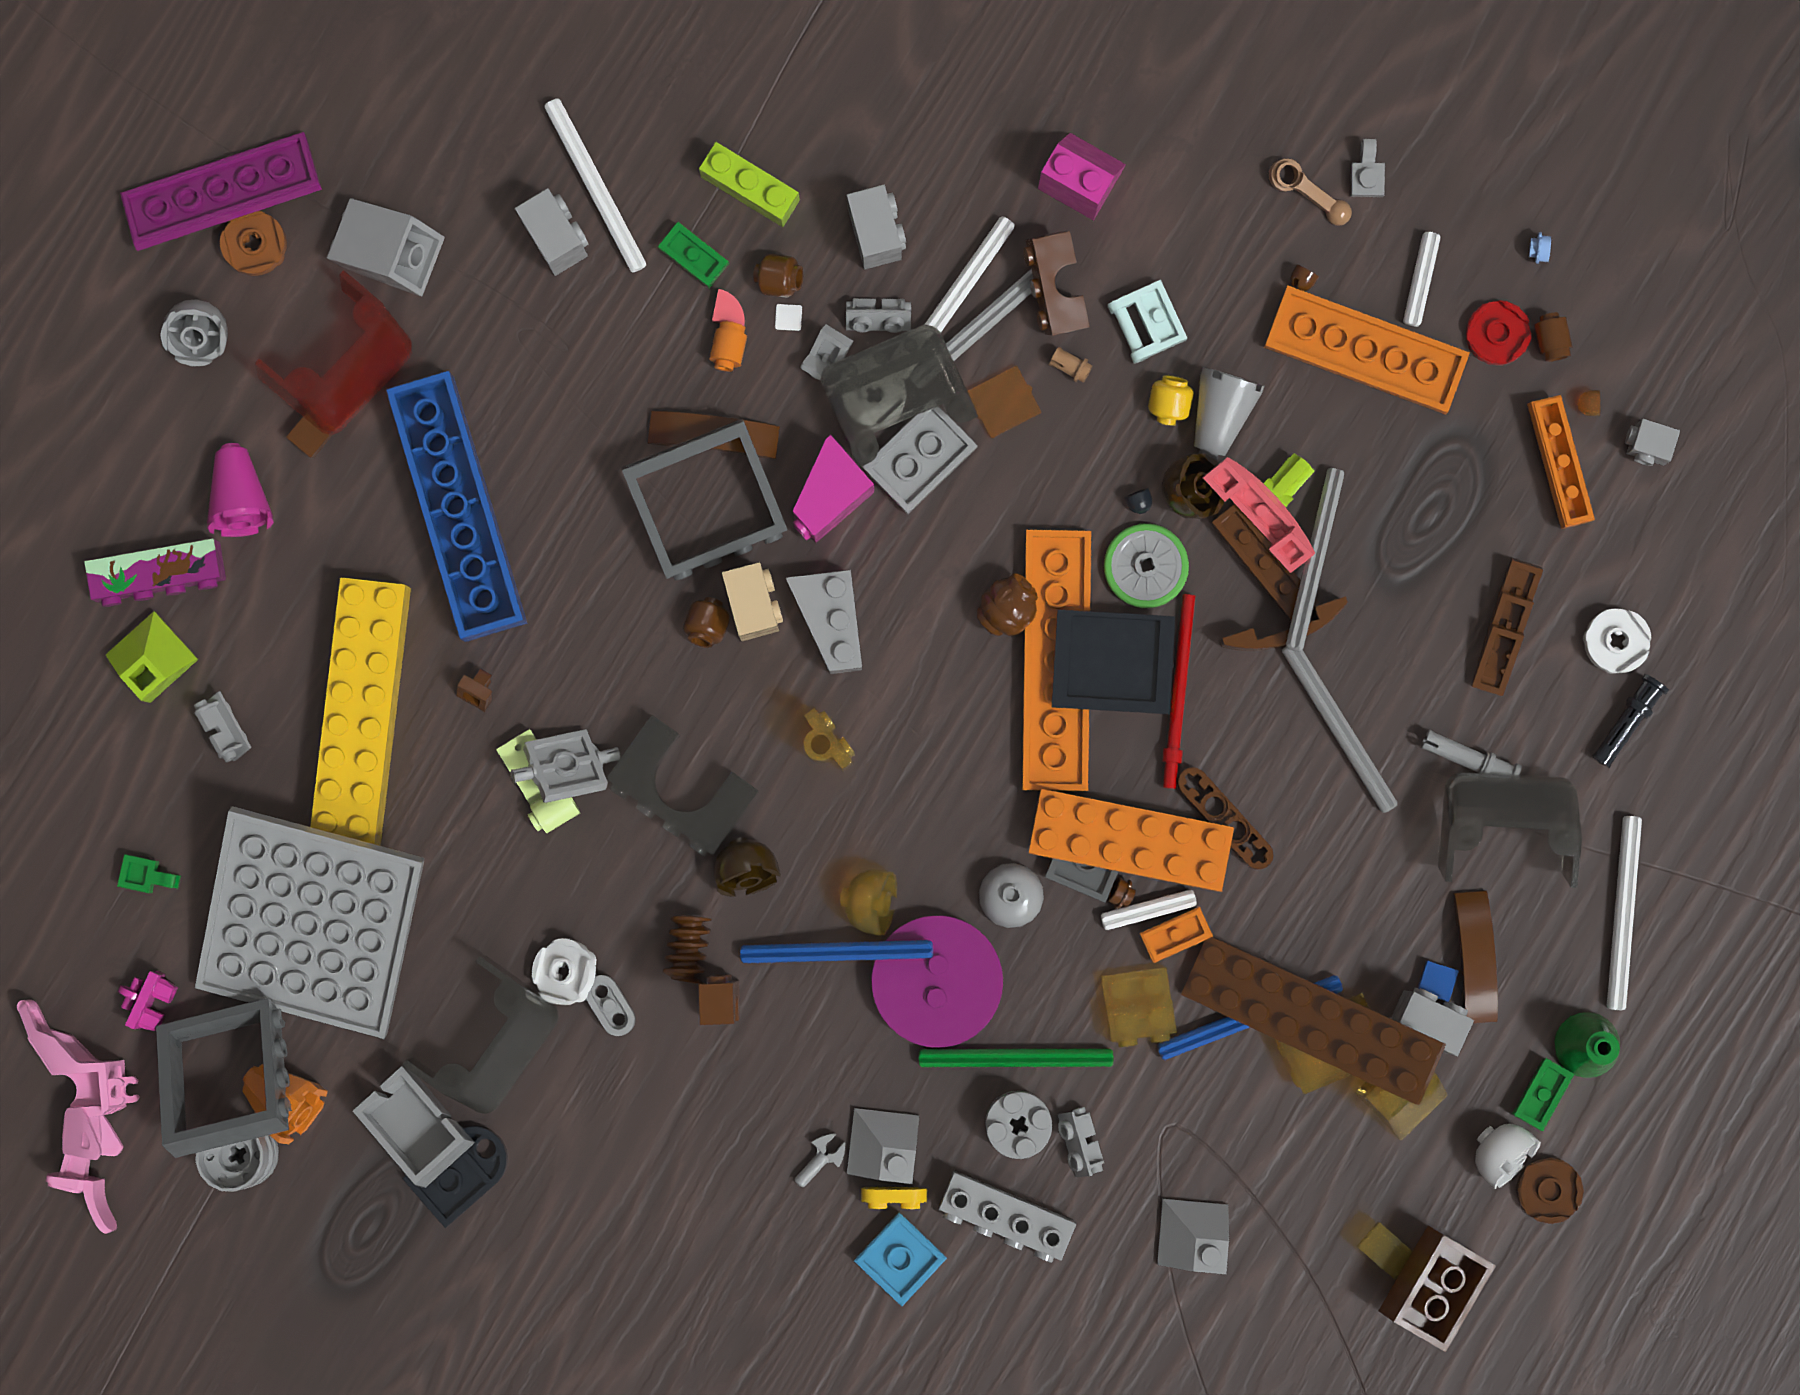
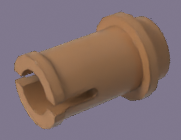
[1049,347,1093,383]

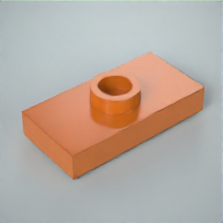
[1139,907,1213,963]

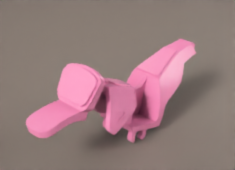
[17,1000,140,1234]

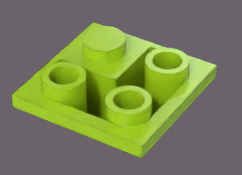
[106,611,198,703]

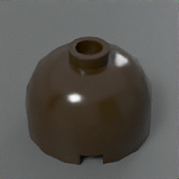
[1162,453,1224,519]
[714,837,781,897]

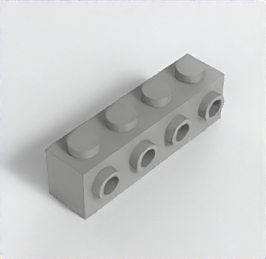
[939,1170,1077,1263]

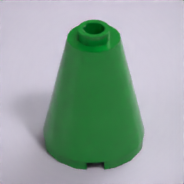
[1554,1012,1620,1078]

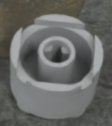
[985,1090,1052,1159]

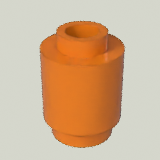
[709,321,747,372]

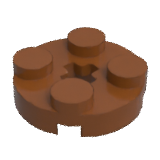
[220,211,287,276]

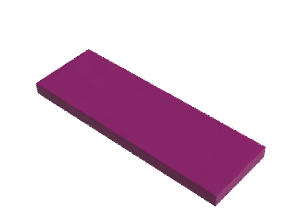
[120,132,322,251]

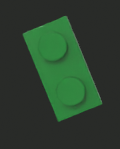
[658,222,729,288]
[1512,1057,1575,1132]

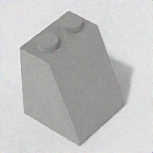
[327,198,445,297]

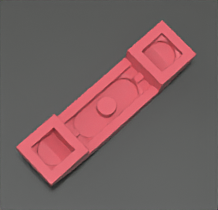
[1203,457,1315,573]

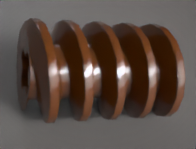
[663,914,712,984]

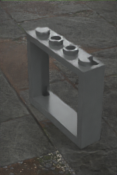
[621,419,787,581]
[156,998,292,1158]

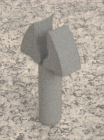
[795,1133,845,1187]

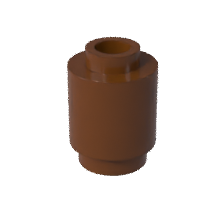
[1534,312,1573,362]

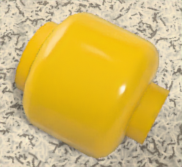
[1148,375,1194,425]

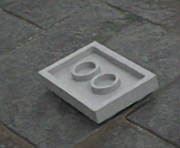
[863,400,977,514]

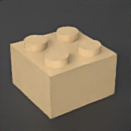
[722,562,783,641]

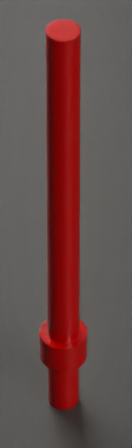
[1162,594,1196,789]

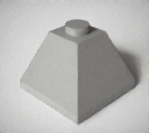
[847,1108,919,1184]
[1157,1198,1229,1274]

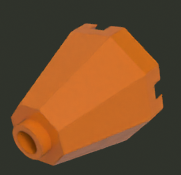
[242,1064,328,1144]

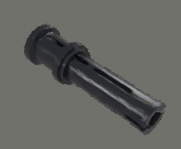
[1592,674,1669,768]

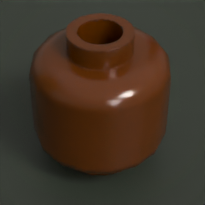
[753,254,804,298]
[683,597,730,648]

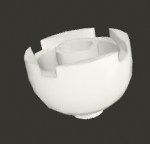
[1475,1124,1541,1189]

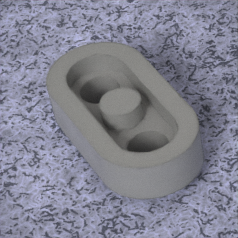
[586,975,636,1036]

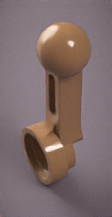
[1269,159,1352,226]

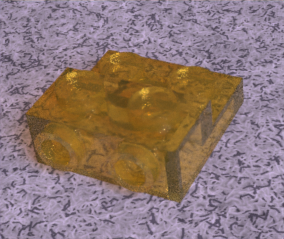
[1101,967,1177,1047]

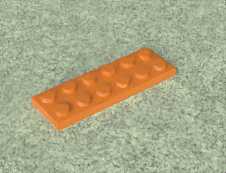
[1264,285,1470,415]
[1028,789,1234,892]

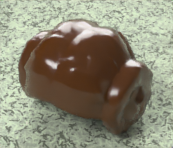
[977,573,1038,636]

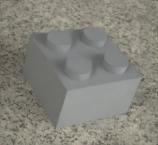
[847,184,906,270]
[515,188,589,276]
[1391,988,1474,1056]

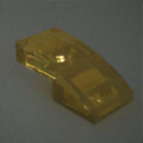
[1357,1222,1413,1281]

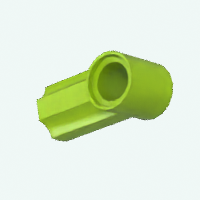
[1263,453,1314,507]

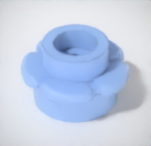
[1529,232,1551,264]

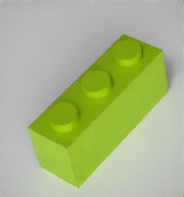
[699,142,800,227]

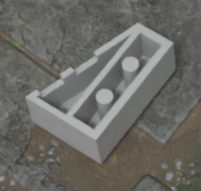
[786,570,862,674]

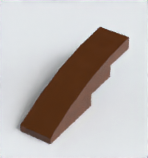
[1471,558,1543,696]

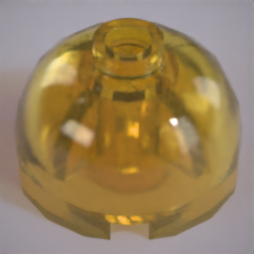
[840,869,897,936]

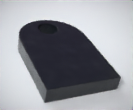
[402,1126,508,1228]

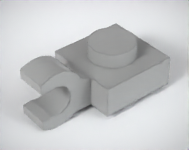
[1350,139,1385,197]

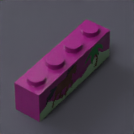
[84,539,226,607]

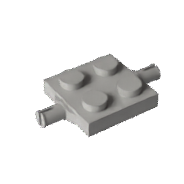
[510,729,620,803]

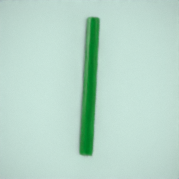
[918,1049,1114,1067]

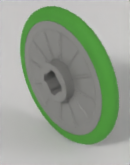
[1104,524,1189,608]

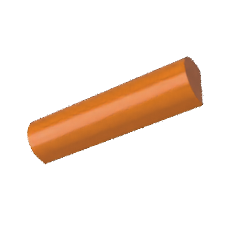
[1527,395,1595,529]

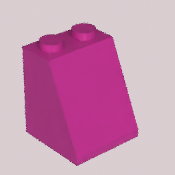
[1038,133,1126,221]
[793,435,874,543]

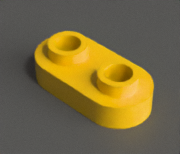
[861,1187,927,1209]

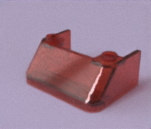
[255,270,412,435]

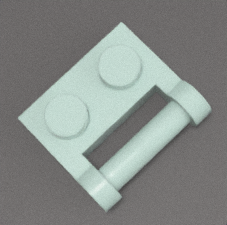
[1107,280,1187,364]

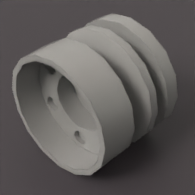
[196,1135,279,1192]

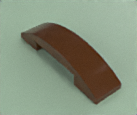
[648,411,780,459]
[1219,596,1348,651]
[1453,891,1498,1023]

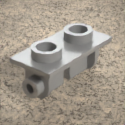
[846,298,911,333]
[194,691,251,762]
[1057,1107,1104,1177]

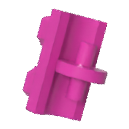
[117,970,178,1031]

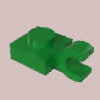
[117,854,181,893]

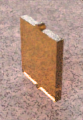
[967,365,1042,439]

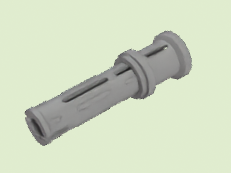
[1421,729,1522,792]

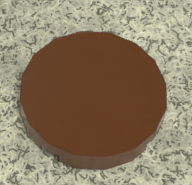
[1516,1157,1584,1224]

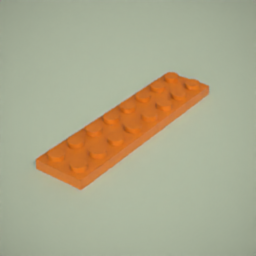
[1022,530,1091,791]

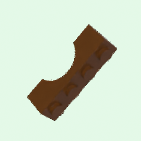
[699,974,740,1025]

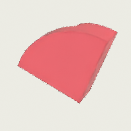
[712,289,745,327]

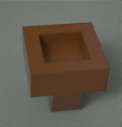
[457,669,492,712]

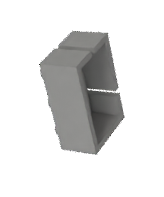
[353,1066,475,1188]

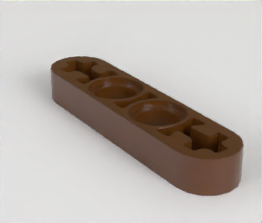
[1177,767,1274,870]

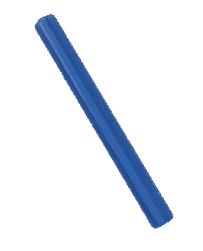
[740,940,933,963]
[1157,975,1343,1060]

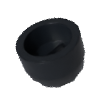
[1124,488,1152,514]

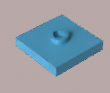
[854,1212,947,1306]

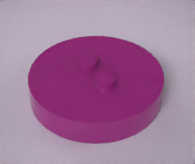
[872,916,1003,1047]

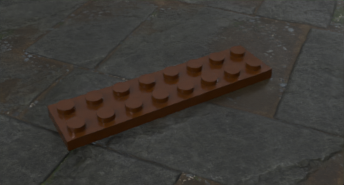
[1181,937,1446,1105]

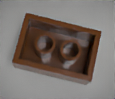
[1378,1226,1495,1352]

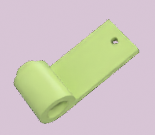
[496,729,580,833]

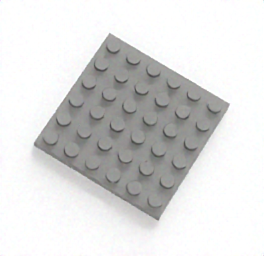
[195,806,425,1039]

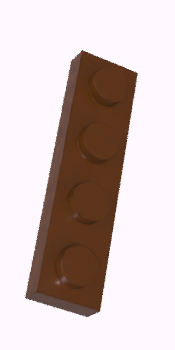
[1211,504,1319,622]

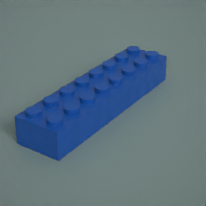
[386,371,527,642]

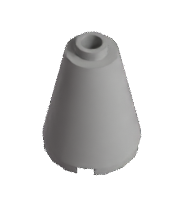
[1194,367,1264,460]

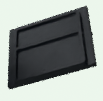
[1052,610,1175,715]

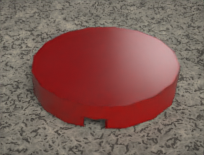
[1466,301,1531,366]

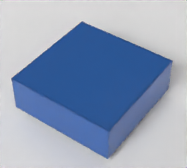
[1417,961,1459,1002]

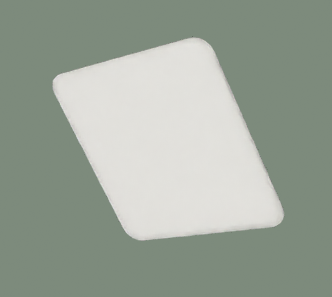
[775,304,802,331]

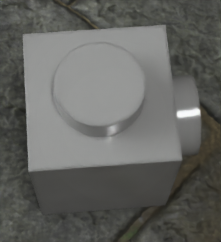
[1625,419,1680,466]

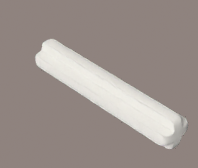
[1403,232,1440,327]
[1101,890,1197,930]

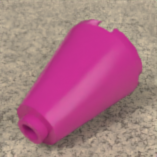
[207,443,274,537]

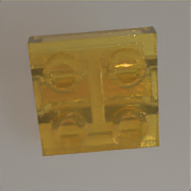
[804,708,855,772]

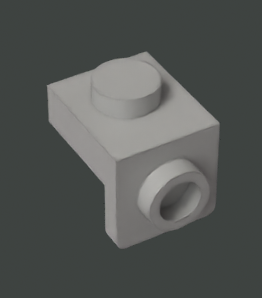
[801,325,853,383]

